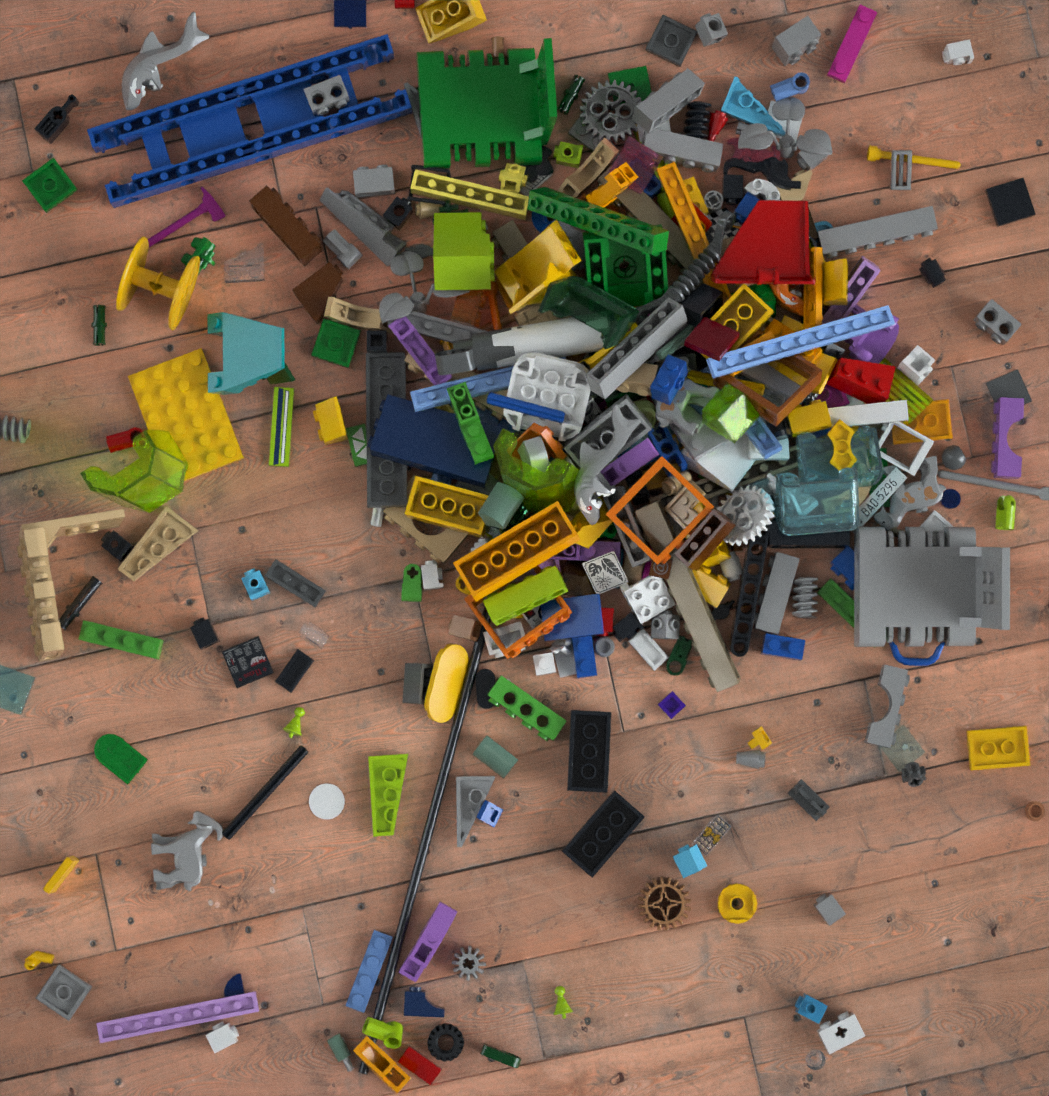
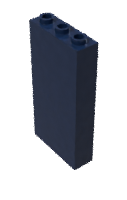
[367,394,502,488]

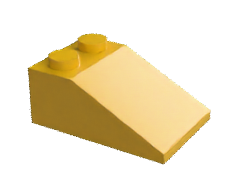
[415,0,487,44]
[769,353,837,394]

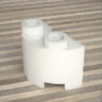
[743,179,780,200]
[897,345,936,386]
[483,621,526,658]

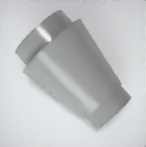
[736,750,766,769]

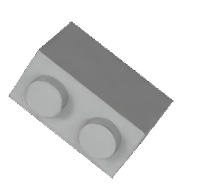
[353,165,395,198]

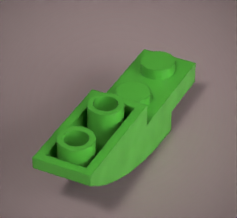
[447,382,494,465]

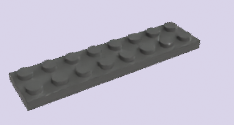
[366,352,407,508]

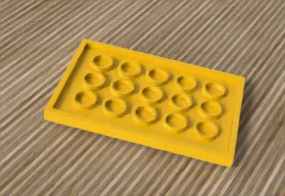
[128,348,244,487]

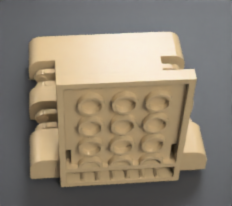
[17,509,125,662]

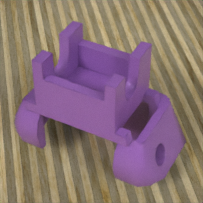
[843,304,899,364]

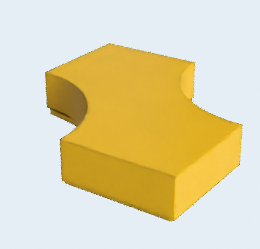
[826,419,857,475]

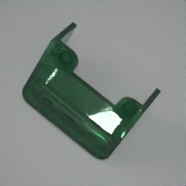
[538,276,639,349]

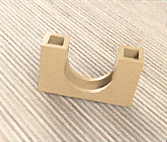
[383,475,469,564]

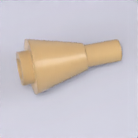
[415,202,452,220]

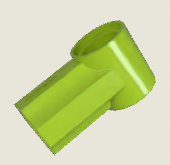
[362,1016,403,1049]

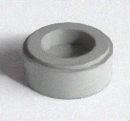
[595,637,615,657]

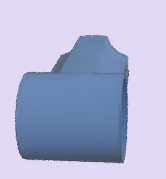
[770,72,810,102]

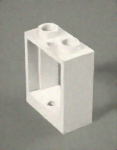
[871,422,934,476]

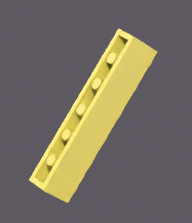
[410,169,529,220]

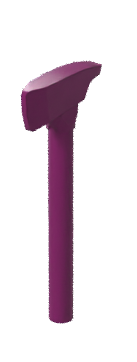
[148,186,226,248]

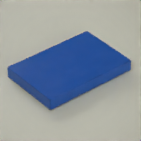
[541,594,604,641]

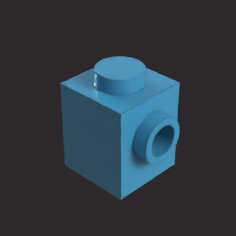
[794,993,828,1024]

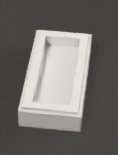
[628,628,669,671]

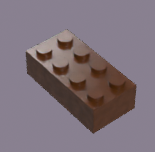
[249,185,322,267]

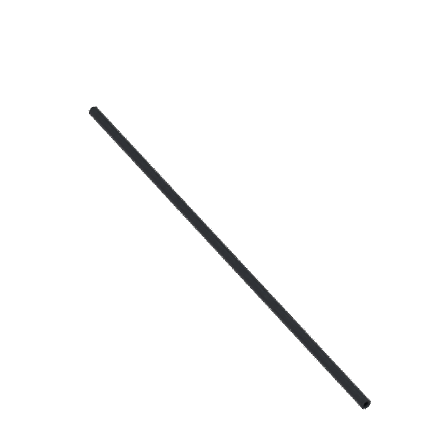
[358,606,491,1075]

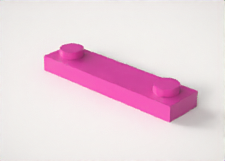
[827,4,877,84]

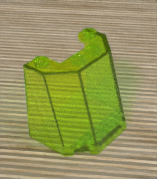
[493,428,579,514]
[80,430,189,513]

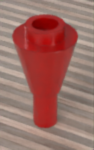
[707,110,729,142]

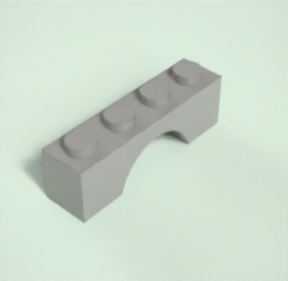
[864,665,910,748]

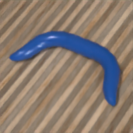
[889,641,945,666]

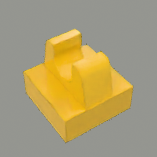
[747,726,772,750]

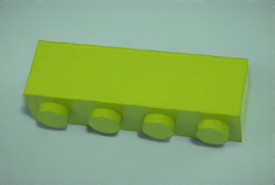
[483,566,568,626]

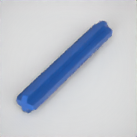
[487,393,565,423]

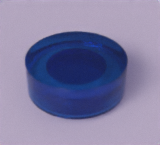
[940,489,961,509]

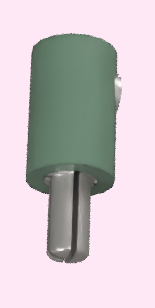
[327,1033,354,1072]

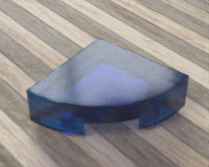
[224,973,245,997]

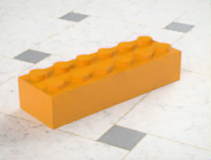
[453,501,580,602]

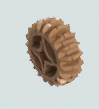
[637,876,691,931]

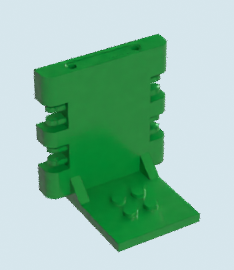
[416,38,558,169]

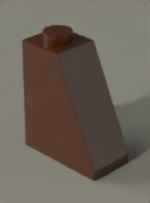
[292,262,343,324]

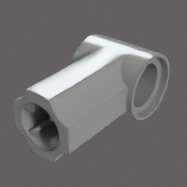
[323,229,363,269]

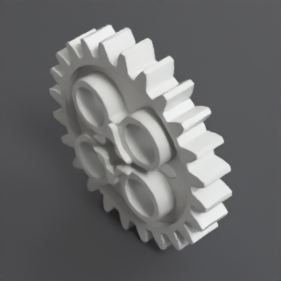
[716,485,775,546]

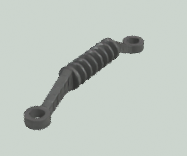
[629,210,736,326]

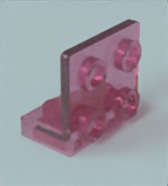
[608,136,663,194]

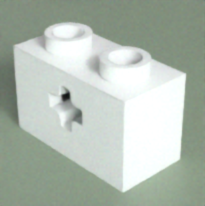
[816,1011,865,1054]

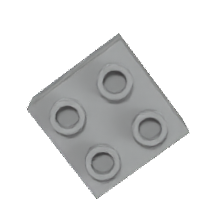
[772,16,821,66]

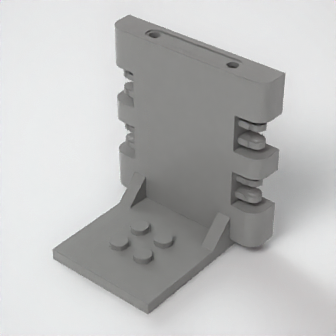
[854,527,1010,647]

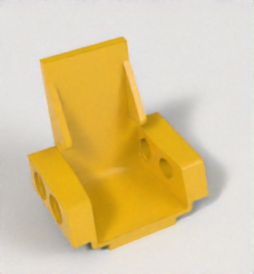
[495,219,582,314]

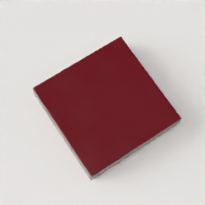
[684,317,740,361]

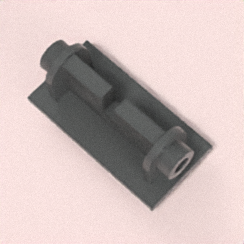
[788,779,830,821]

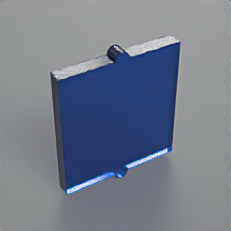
[334,0,367,29]

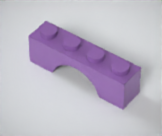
[991,397,1024,479]

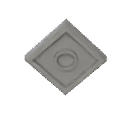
[36,964,93,1021]

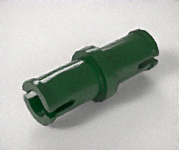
[557,75,585,115]
[91,305,107,346]

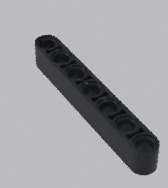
[729,525,770,657]

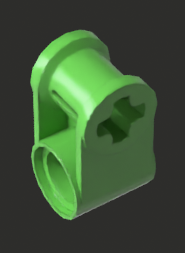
[401,564,422,602]

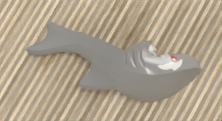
[121,12,209,111]
[574,404,641,525]

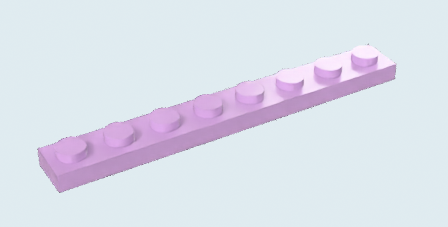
[96,991,259,1043]

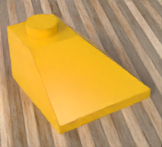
[570,496,613,549]

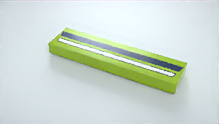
[269,387,294,467]

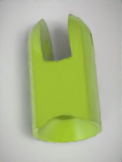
[995,495,1016,530]

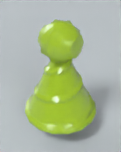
[283,707,305,738]
[553,986,573,1019]

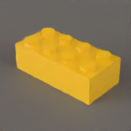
[702,284,774,359]
[404,476,489,538]

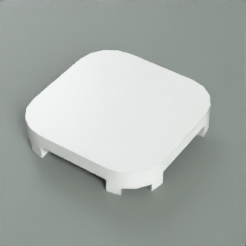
[504,352,591,441]

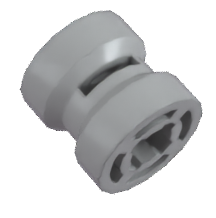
[703,190,723,214]

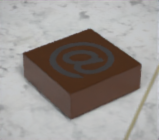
[649,559,673,579]

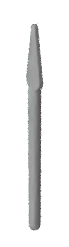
[937,470,1049,500]

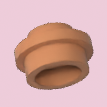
[1024,801,1045,821]

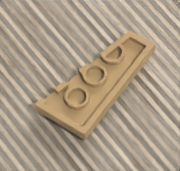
[118,506,198,581]

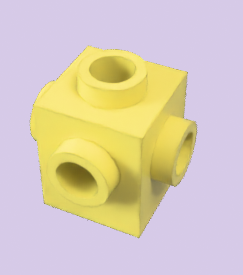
[498,163,528,194]

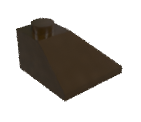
[562,560,596,597]

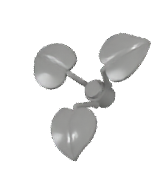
[738,97,832,158]
[379,251,470,323]

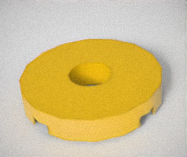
[717,883,757,924]

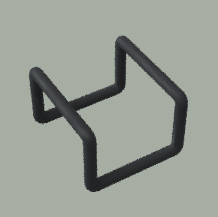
[407,165,451,207]

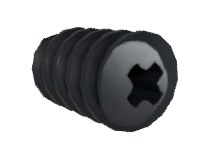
[683,101,712,139]

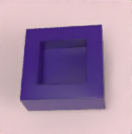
[657,691,686,719]

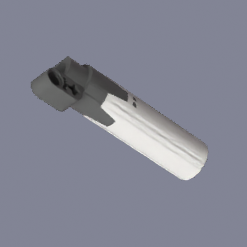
[435,311,613,375]

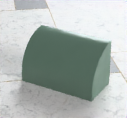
[478,482,524,529]
[472,735,518,779]

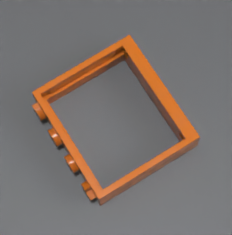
[606,456,714,565]
[464,565,572,659]

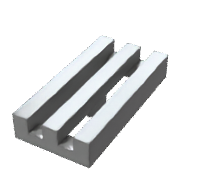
[890,150,912,190]

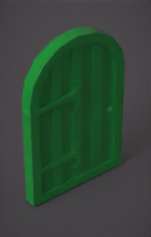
[94,734,148,785]

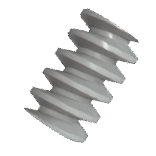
[0,415,31,443]
[792,577,818,619]

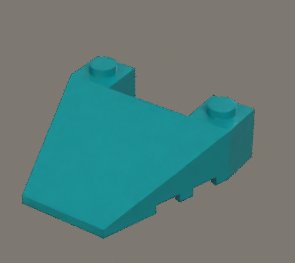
[207,312,285,395]

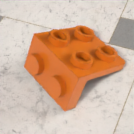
[507,423,566,472]

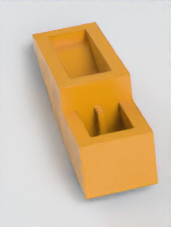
[353,1036,411,1095]

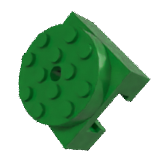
[582,224,668,316]

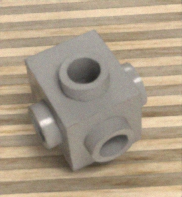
[651,610,680,639]

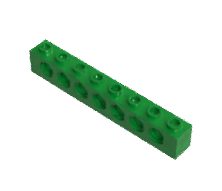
[527,187,669,254]

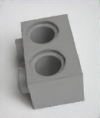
[303,75,350,116]
[973,299,1022,345]

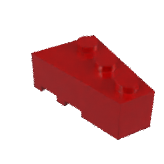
[826,358,896,404]

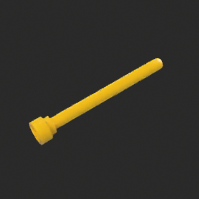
[867,145,961,169]

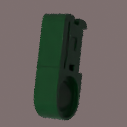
[666,636,693,676]
[480,1043,521,1068]

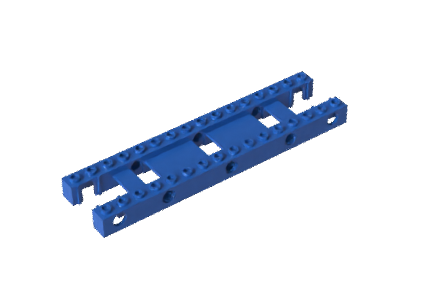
[87,34,412,208]

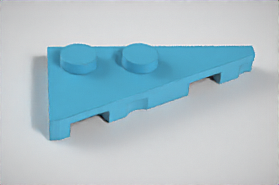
[721,76,786,137]

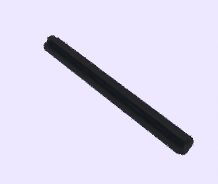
[222,745,308,840]

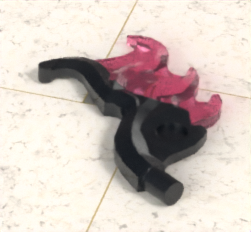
[723,138,801,191]

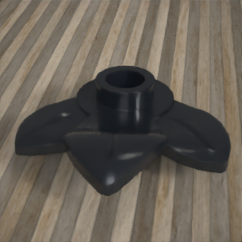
[523,146,553,183]

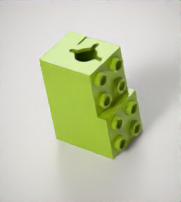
[433,212,495,290]

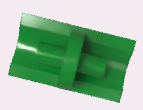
[181,237,216,274]

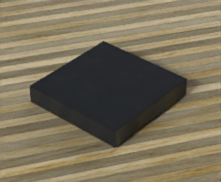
[985,178,1036,227]

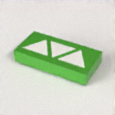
[346,424,367,467]

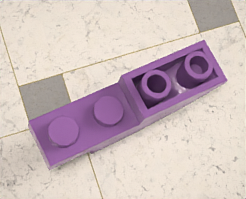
[598,438,659,497]
[549,541,622,562]
[398,901,457,982]

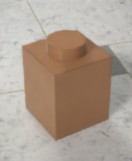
[448,615,482,642]

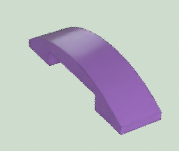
[388,316,452,386]

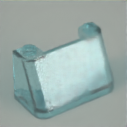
[796,426,884,493]
[774,467,859,536]

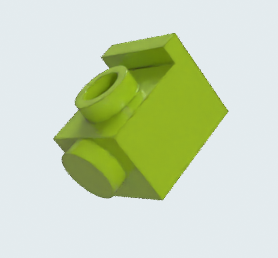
[553,141,583,168]

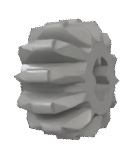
[452,946,486,981]

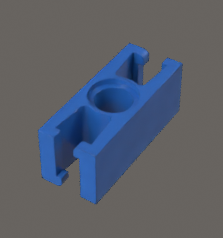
[645,423,688,477]

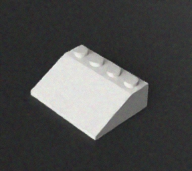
[681,401,755,492]

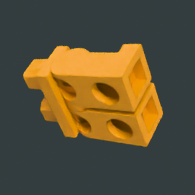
[586,162,638,208]

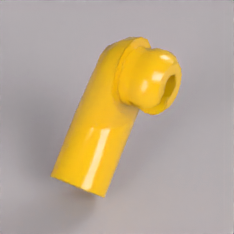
[24,951,54,970]

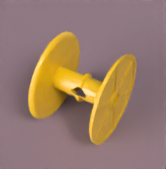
[116,236,200,330]

